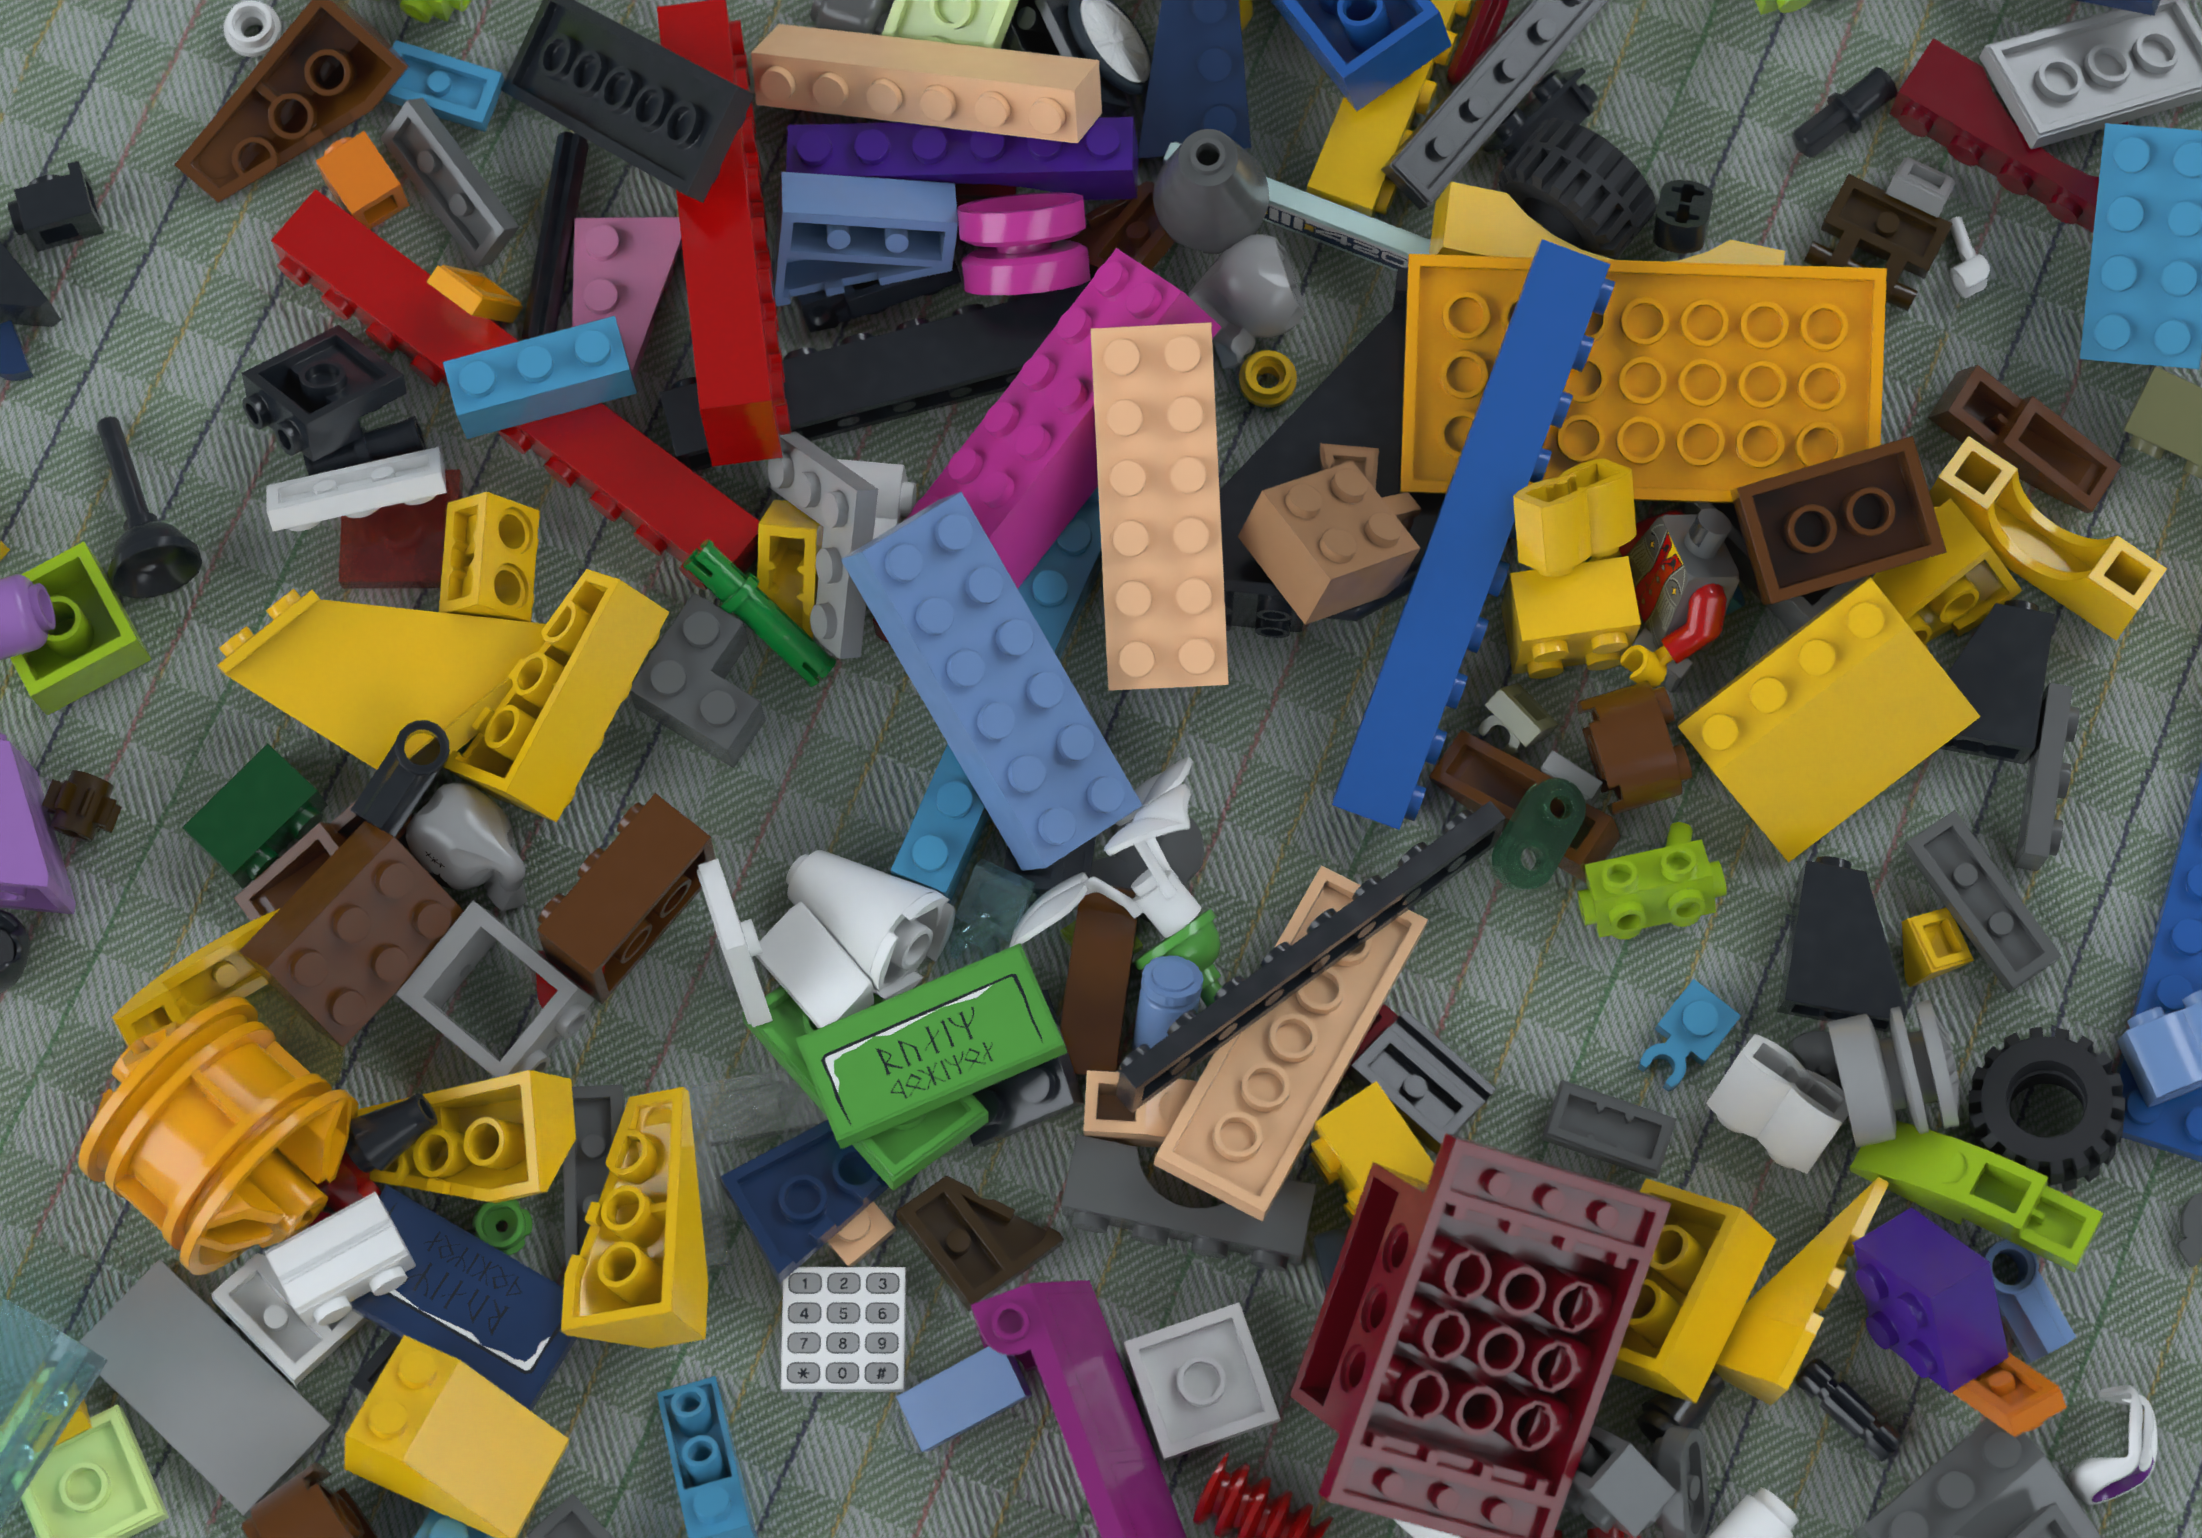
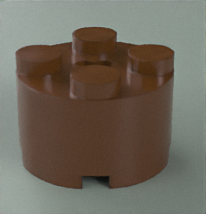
[1577,681,1693,816]
[242,1462,378,1538]

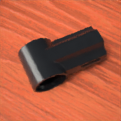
[350,720,449,838]

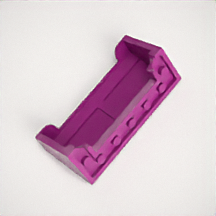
[971,1280,1187,1538]

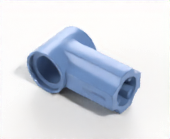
[1979,1240,2077,1364]

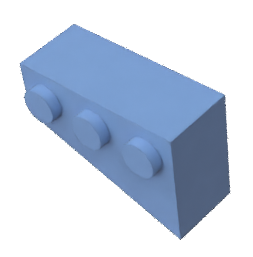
[772,172,958,307]

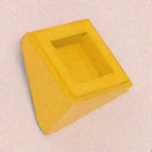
[1901,907,1974,987]

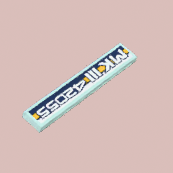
[1163,142,1431,271]

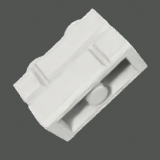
[265,1192,416,1326]

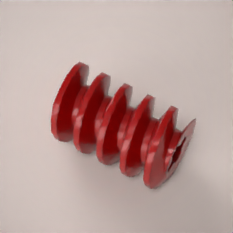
[1193,1451,1334,1538]

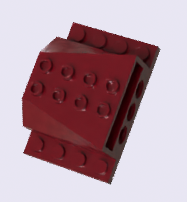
[1290,1133,1671,1538]

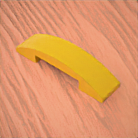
[112,909,279,1047]

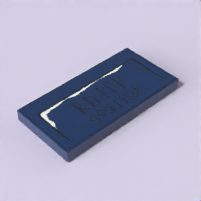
[350,1185,578,1412]

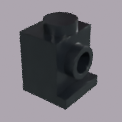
[8,160,104,252]

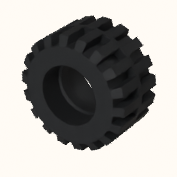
[1498,118,1657,260]
[1969,1027,2125,1192]

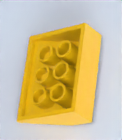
[1678,575,1981,863]

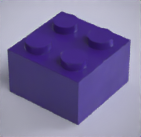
[1853,1207,2009,1393]

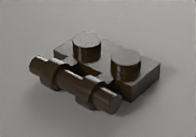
[1804,173,1953,312]

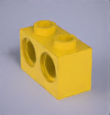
[439,492,540,622]

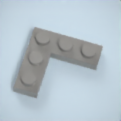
[768,432,878,659]

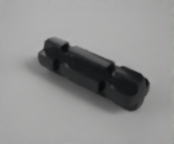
[1795,1358,1903,1462]

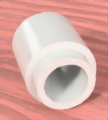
[1708,1487,1799,1538]

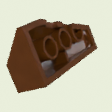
[175,0,410,203]

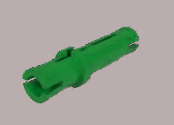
[683,539,837,687]

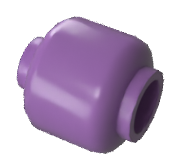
[0,574,56,660]

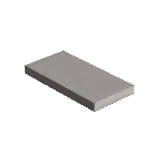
[1979,0,2202,149]
[72,1259,335,1518]

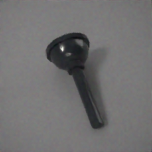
[97,416,203,599]

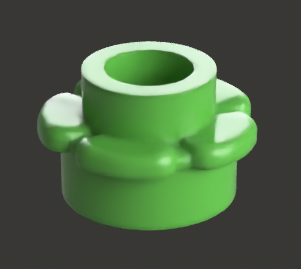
[472,1199,533,1256]

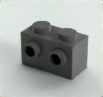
[1563,1424,1676,1538]

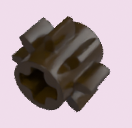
[41,770,122,842]

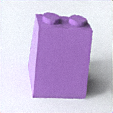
[0,733,76,914]

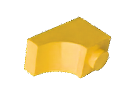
[757,499,824,639]

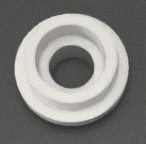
[223,0,282,57]

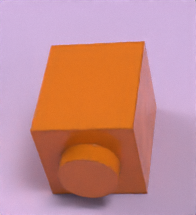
[316,131,410,230]

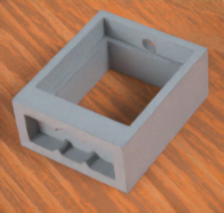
[396,901,595,1078]

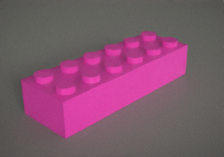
[905,248,1221,589]

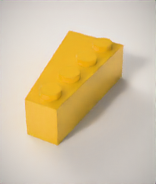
[444,569,669,822]

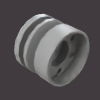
[1827,1000,1961,1148]

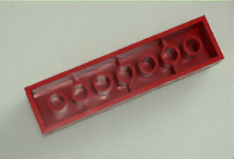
[657,0,791,467]

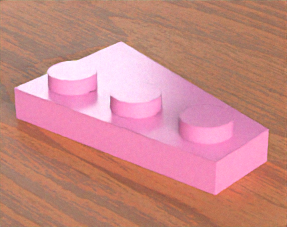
[572,217,682,380]

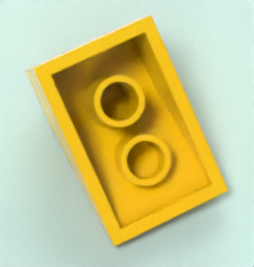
[344,1335,569,1538]

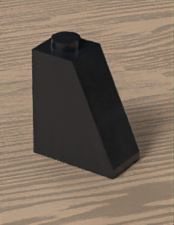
[1939,600,2055,764]
[1777,856,1907,1033]

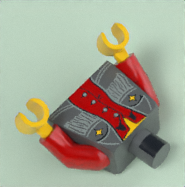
[1588,508,1739,688]

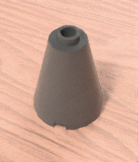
[1153,129,1269,254]

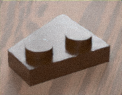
[1064,181,1175,276]

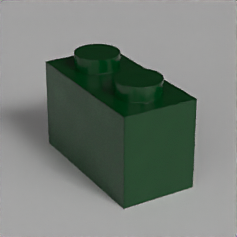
[182,743,328,889]

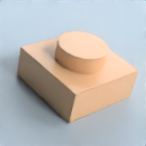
[827,1201,896,1267]

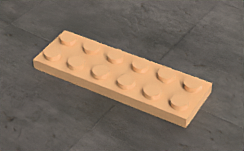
[1091,322,1229,691]
[1154,865,1428,1222]

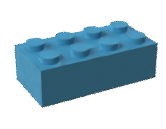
[2080,123,2202,369]

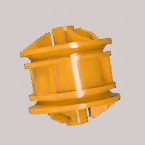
[78,996,359,1275]

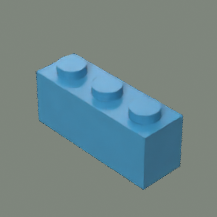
[443,316,637,439]

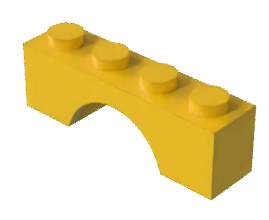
[1929,436,2167,641]

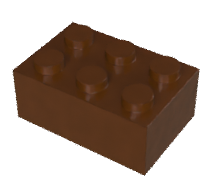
[1730,436,1947,604]
[536,793,715,1004]
[239,821,464,1047]

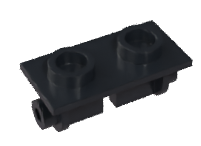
[1483,68,1598,166]

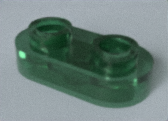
[1492,778,1586,891]

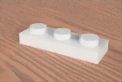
[266,447,447,532]

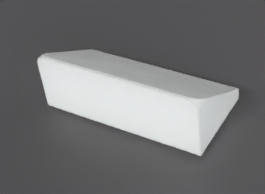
[755,901,874,1029]

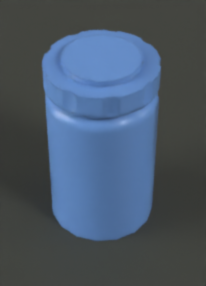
[1132,955,1203,1051]

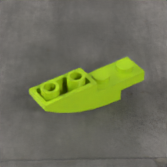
[1850,1121,2104,1273]

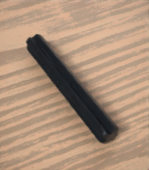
[521,131,589,340]

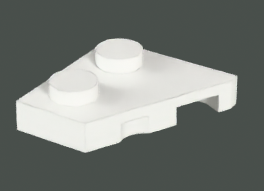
[211,1253,368,1386]

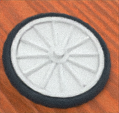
[1068,0,1153,95]

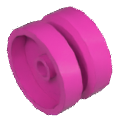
[957,192,1090,296]

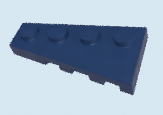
[1138,0,1251,158]
[720,1120,889,1284]

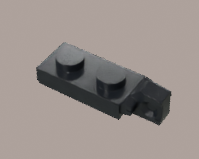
[797,259,961,333]

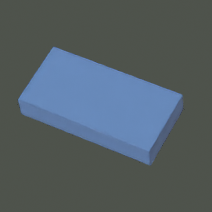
[896,1346,1033,1452]

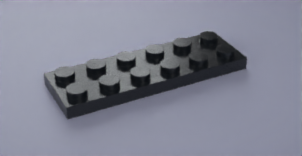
[501,0,755,203]

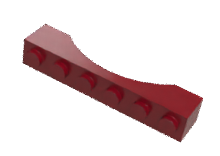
[1889,38,2099,233]

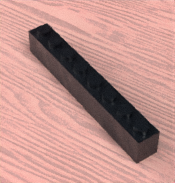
[659,275,1094,472]

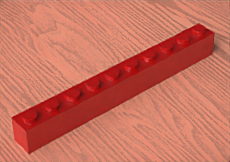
[271,189,760,590]

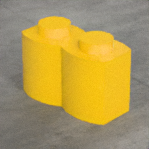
[1513,458,1636,577]

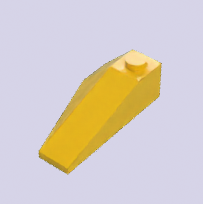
[1872,498,2023,650]
[357,1070,576,1203]
[561,1087,708,1349]
[1713,1177,1889,1406]

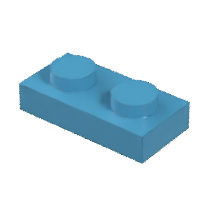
[382,40,505,132]

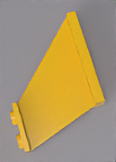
[216,588,546,770]

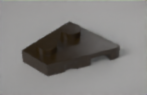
[896,1175,1064,1312]

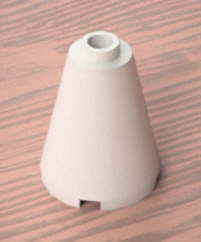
[786,850,956,1000]

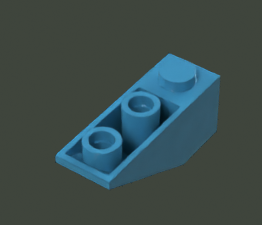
[656,1376,758,1538]

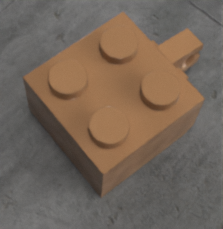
[1238,461,1421,625]

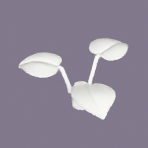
[1010,756,1201,947]

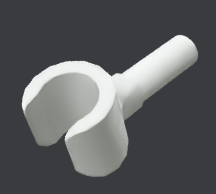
[1949,217,1990,298]

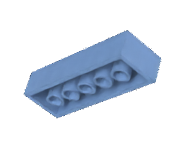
[841,492,1143,871]

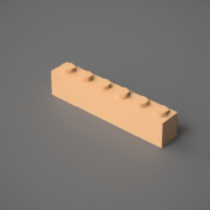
[751,24,1102,144]

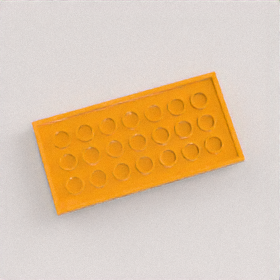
[1400,254,1887,504]

